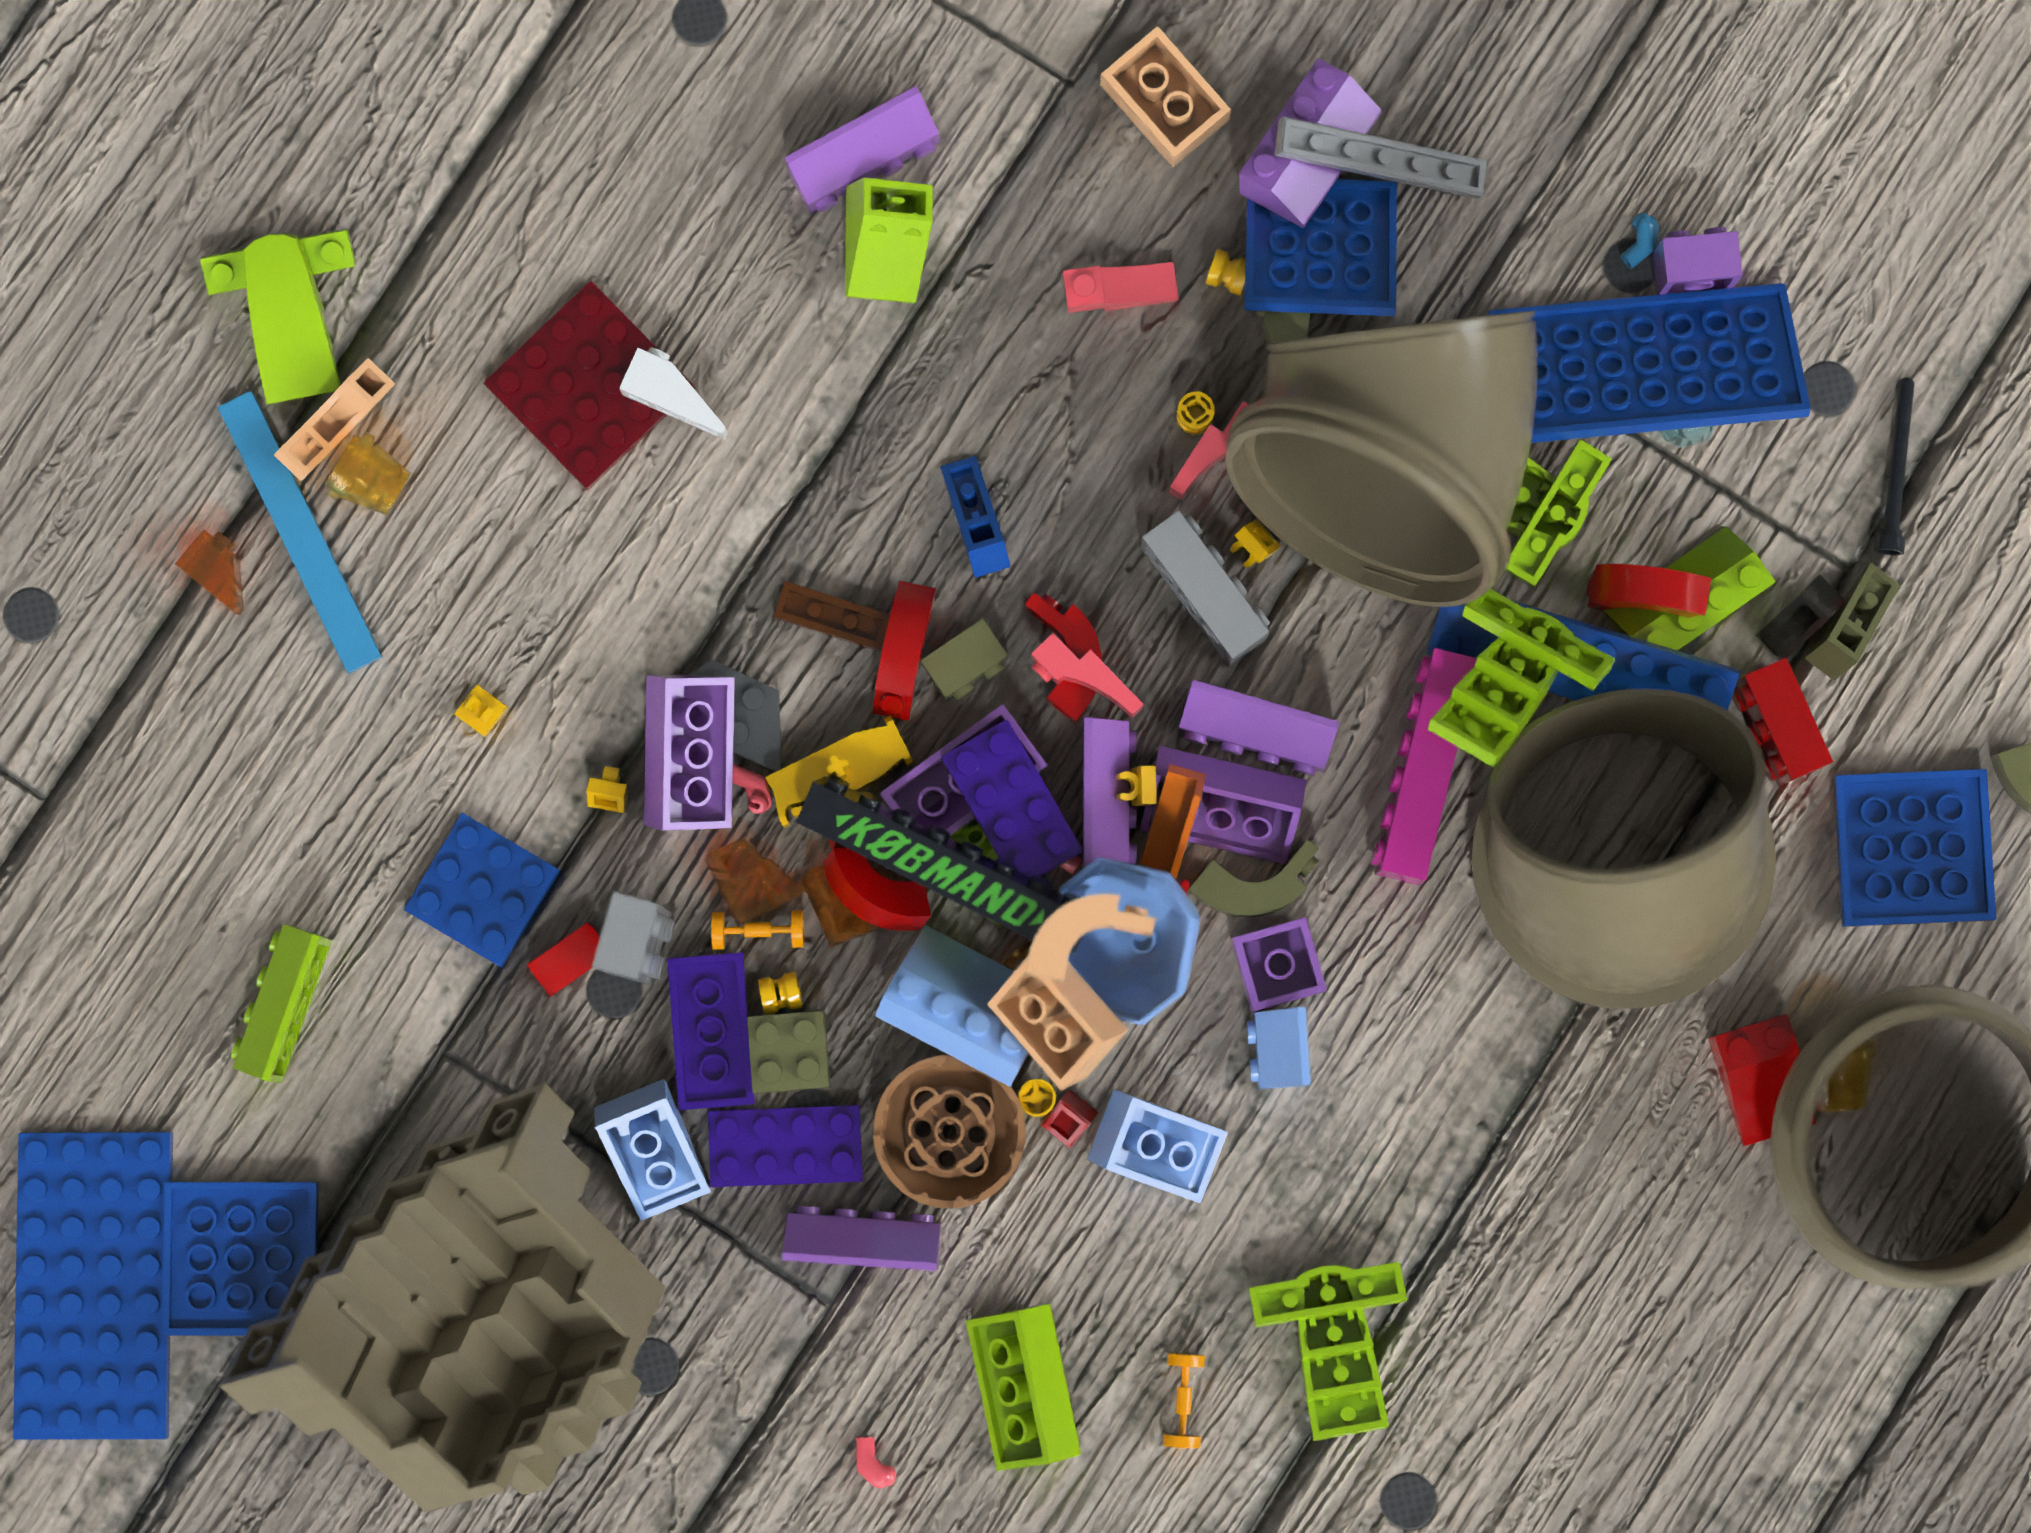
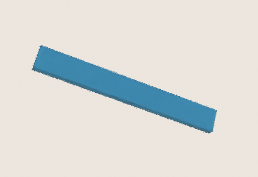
[218,391,383,674]

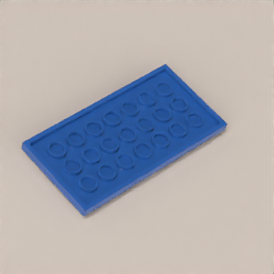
[1487,283,1811,443]
[13,1132,173,1440]

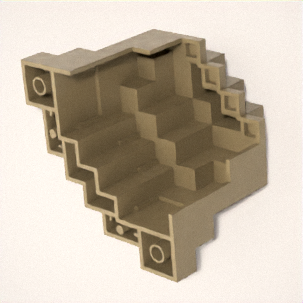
[219,1083,666,1512]

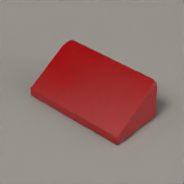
[527,922,601,997]

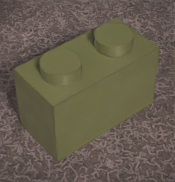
[920,618,1009,702]

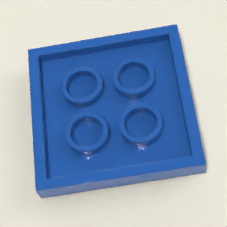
[404,813,561,968]

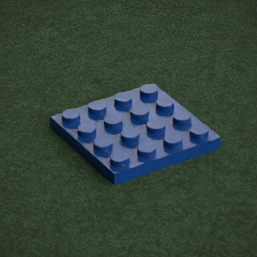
[1244,179,1397,316]
[1833,769,1996,927]
[161,1182,319,1336]

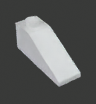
[619,347,728,440]

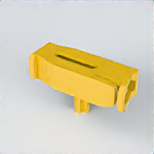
[765,716,914,828]

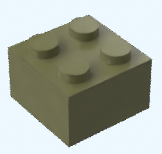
[747,1011,831,1094]

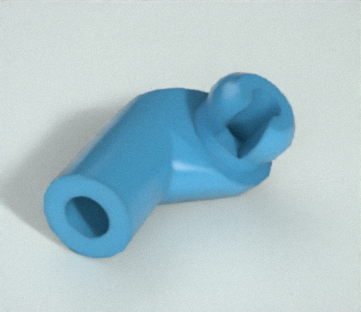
[1620,213,1659,269]

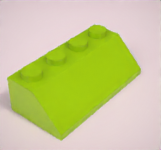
[1603,526,1776,651]
[231,924,333,1083]
[966,1303,1081,1471]

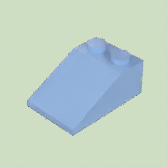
[1247,1007,1311,1089]
[594,1079,711,1221]
[1086,1089,1228,1203]

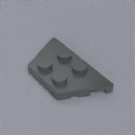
[691,659,782,772]

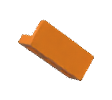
[1140,764,1206,880]

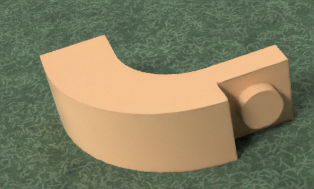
[274,358,395,481]
[1025,894,1156,983]

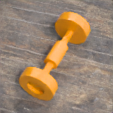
[711,910,805,950]
[1162,1353,1205,1448]

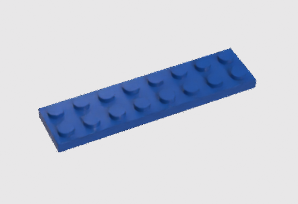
[1426,600,1741,711]

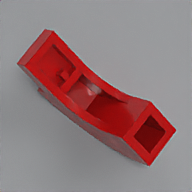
[1587,564,1712,618]
[872,580,936,721]
[1025,593,1102,724]
[823,839,931,931]

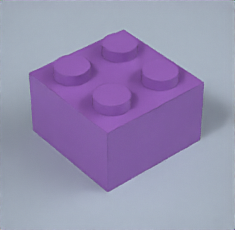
[1652,227,1743,295]
[1231,917,1327,1013]

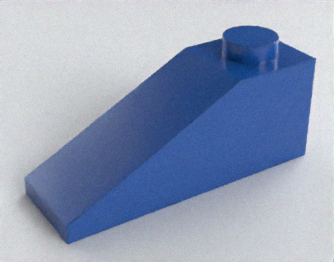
[940,455,1011,578]

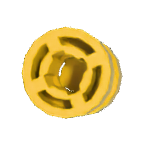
[1205,248,1245,296]
[1176,391,1215,435]
[758,972,803,1015]
[1018,1079,1056,1117]

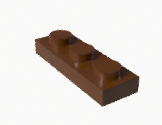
[773,581,890,652]

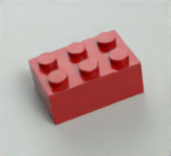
[1732,657,1833,787]

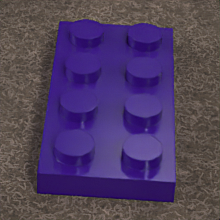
[941,719,1083,878]
[667,952,755,1110]
[708,1105,863,1187]

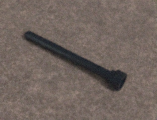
[1874,377,1915,556]

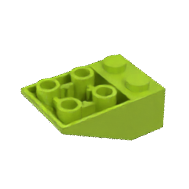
[845,177,933,304]

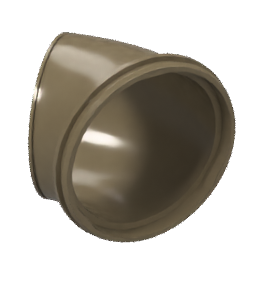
[1226,311,1537,607]
[1471,689,1776,1009]
[1771,985,2031,1289]

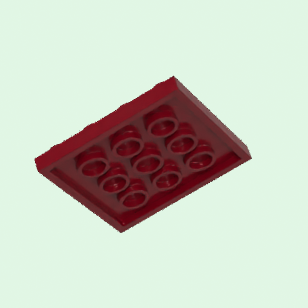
[483,281,695,491]

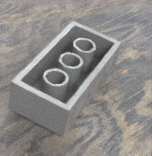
[1140,510,1270,667]
[592,892,675,986]

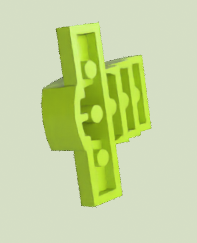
[200,228,356,405]
[1505,439,1612,588]
[1428,589,1615,767]
[1249,1262,1407,1441]

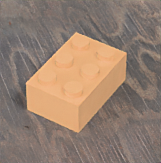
[1100,26,1231,167]
[987,955,1128,1090]

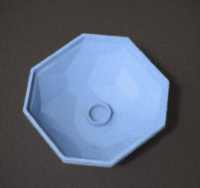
[1059,857,1200,1025]

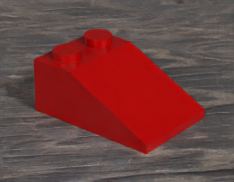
[1708,1014,1816,1146]

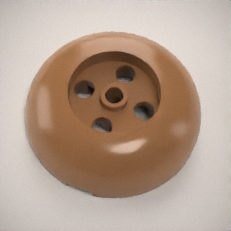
[873,1055,1026,1208]

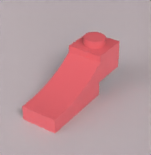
[1063,262,1179,313]
[1169,401,1249,500]
[1031,633,1143,718]

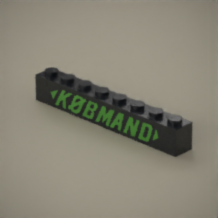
[796,775,1083,955]

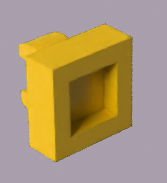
[1230,519,1282,568]
[454,684,508,738]
[586,766,628,813]
[1116,766,1157,806]

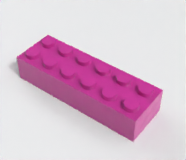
[1371,648,1477,885]

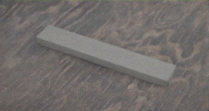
[1275,117,1487,199]

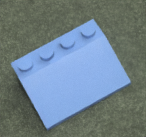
[875,925,1028,1087]

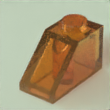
[175,529,244,616]

